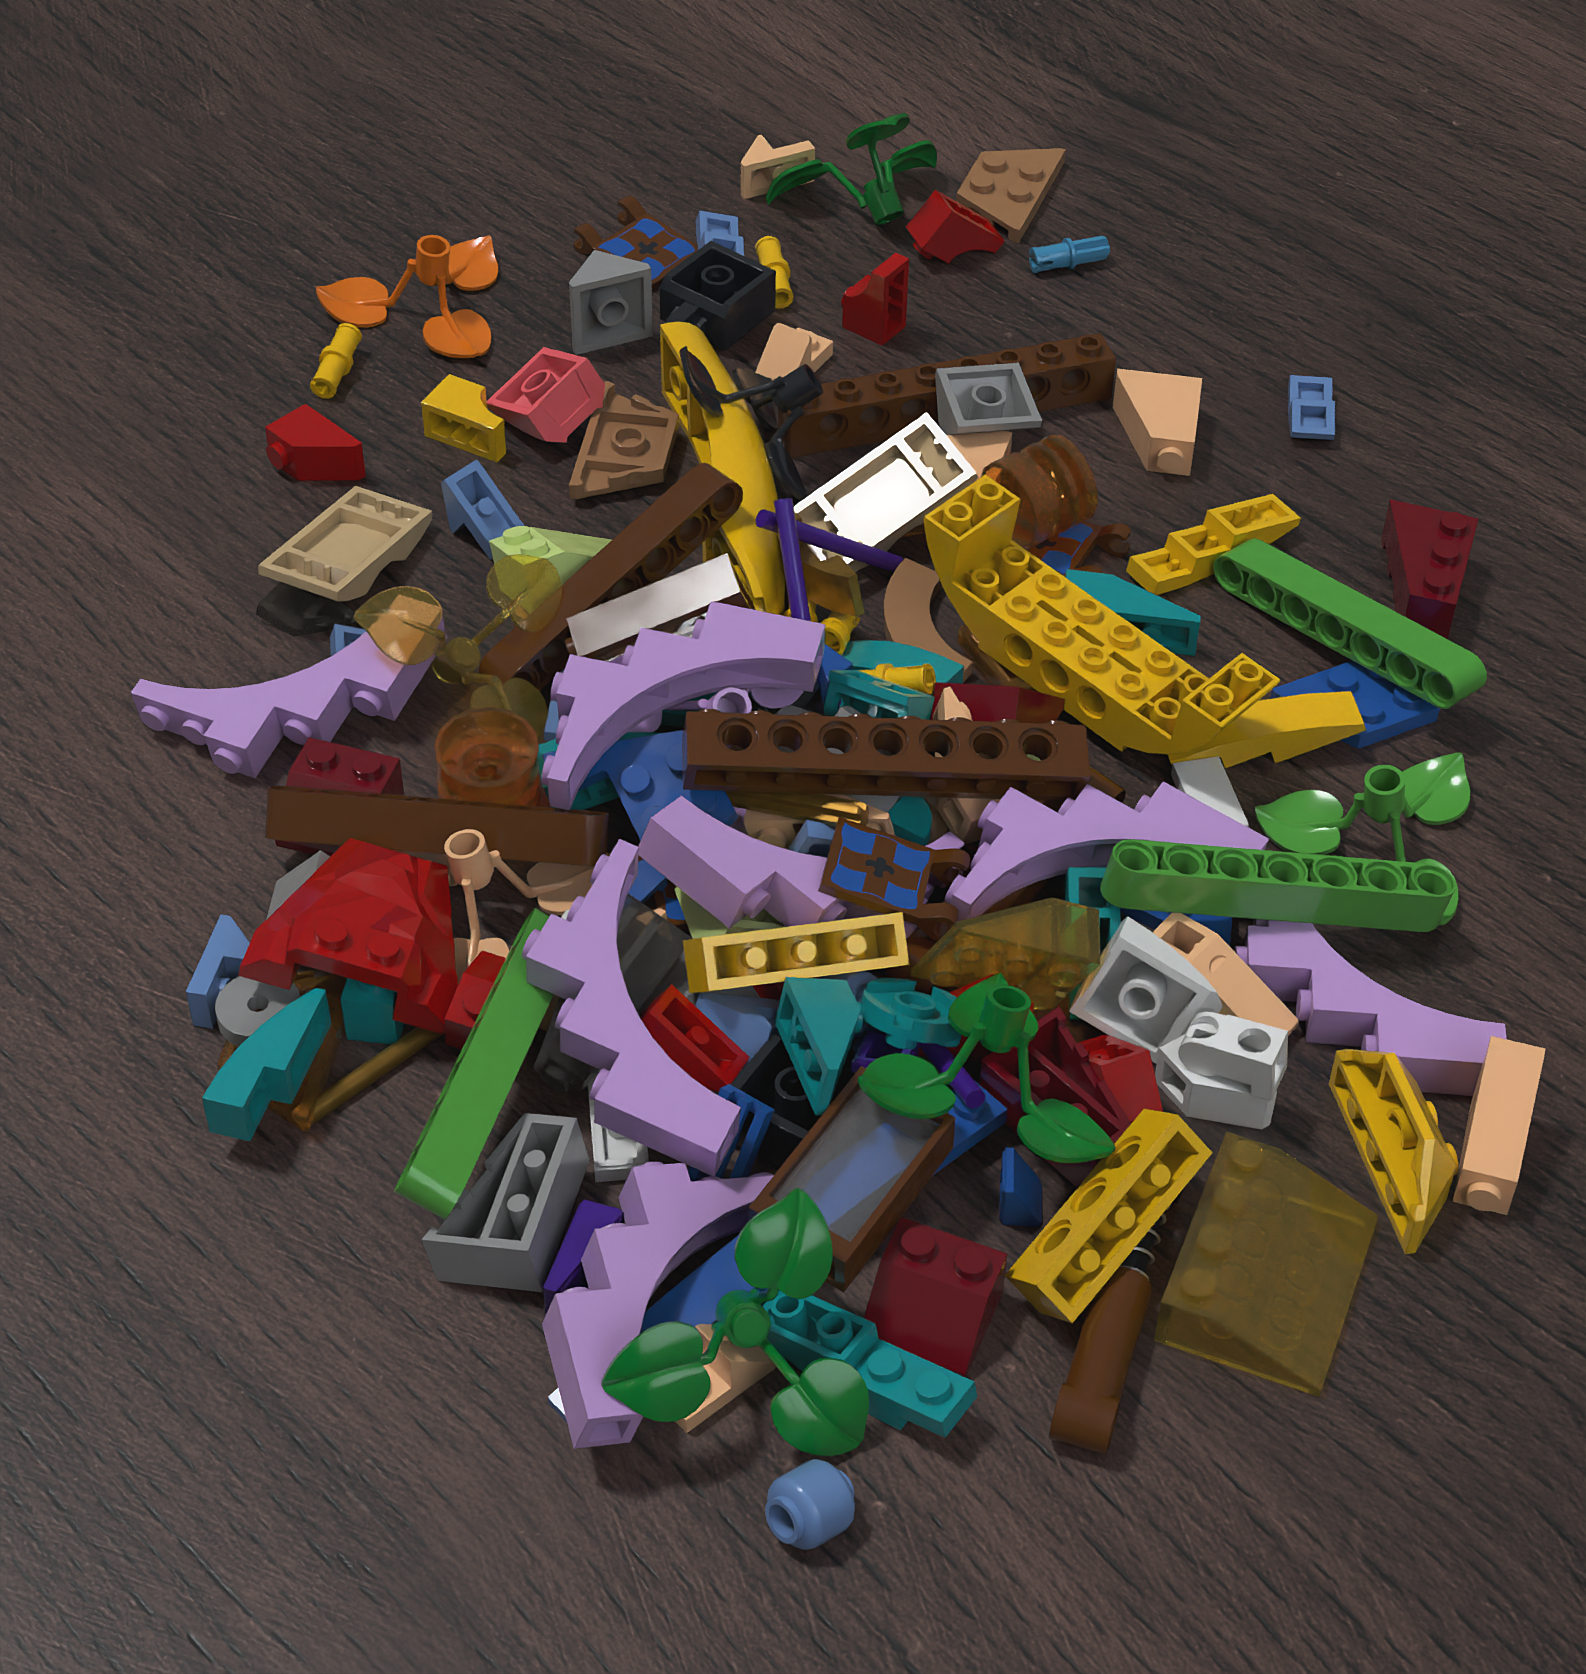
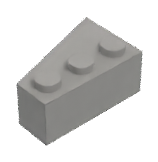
[421,1113,590,1292]

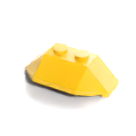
[1329,1049,1458,1255]

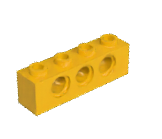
[683,912,909,993]
[1004,1109,1212,1323]

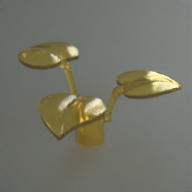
[353,554,562,765]

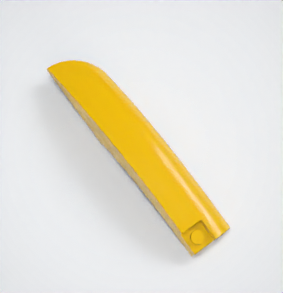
[660,322,785,616]

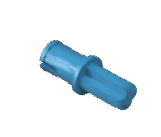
[1029,236,1110,274]

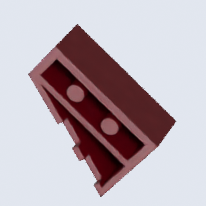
[1381,499,1479,639]
[979,1006,1131,1188]

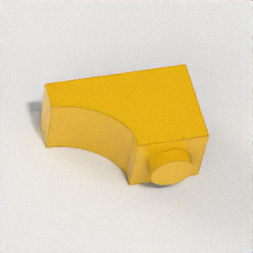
[421,374,506,462]

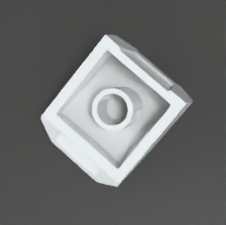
[1069,916,1223,1064]

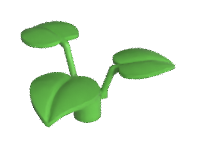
[1255,752,1470,925]

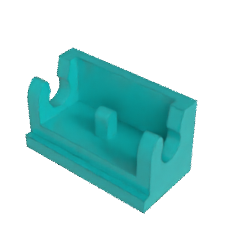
[824,670,935,720]

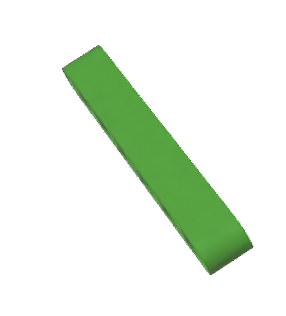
[1213,538,1487,709]
[1100,839,1456,932]
[394,908,554,1219]

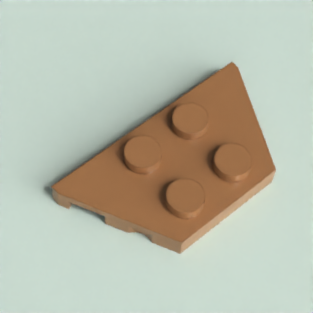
[956,148,1066,243]
[569,381,679,499]

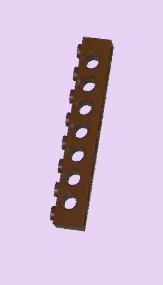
[778,333,1116,458]
[682,709,1090,801]

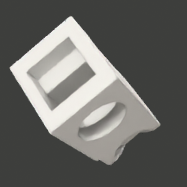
[1178,1011,1288,1101]

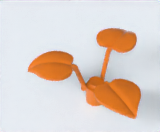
[316,235,498,358]

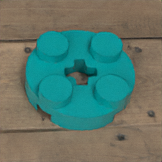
[860,978,962,1049]

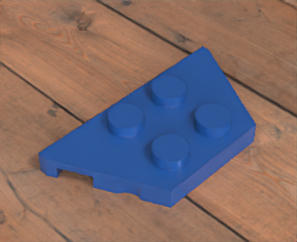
[1270,661,1440,749]

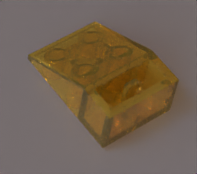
[911,897,1100,1010]

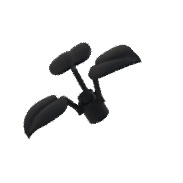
[679,346,823,501]

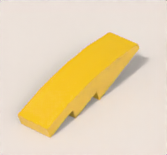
[1126,494,1301,595]
[1168,691,1366,768]

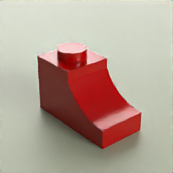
[906,189,1005,264]
[841,253,909,346]
[1077,1034,1163,1123]

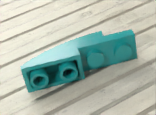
[763,1290,978,1438]

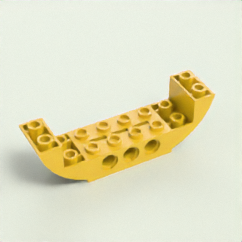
[923,475,1280,755]

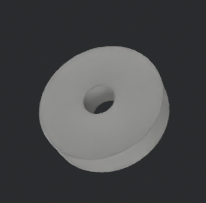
[215,976,300,1047]

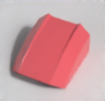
[487,347,605,443]

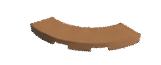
[884,558,973,683]

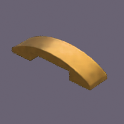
[777,511,865,617]

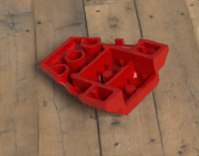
[238,838,458,1034]

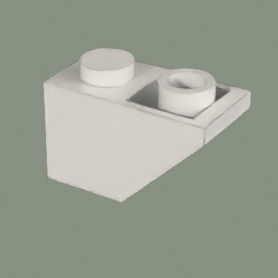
[1155,1034,1277,1130]

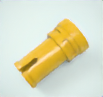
[820,611,860,655]

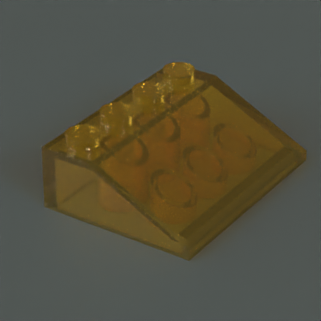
[1154,1131,1379,1397]

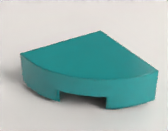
[887,796,932,846]

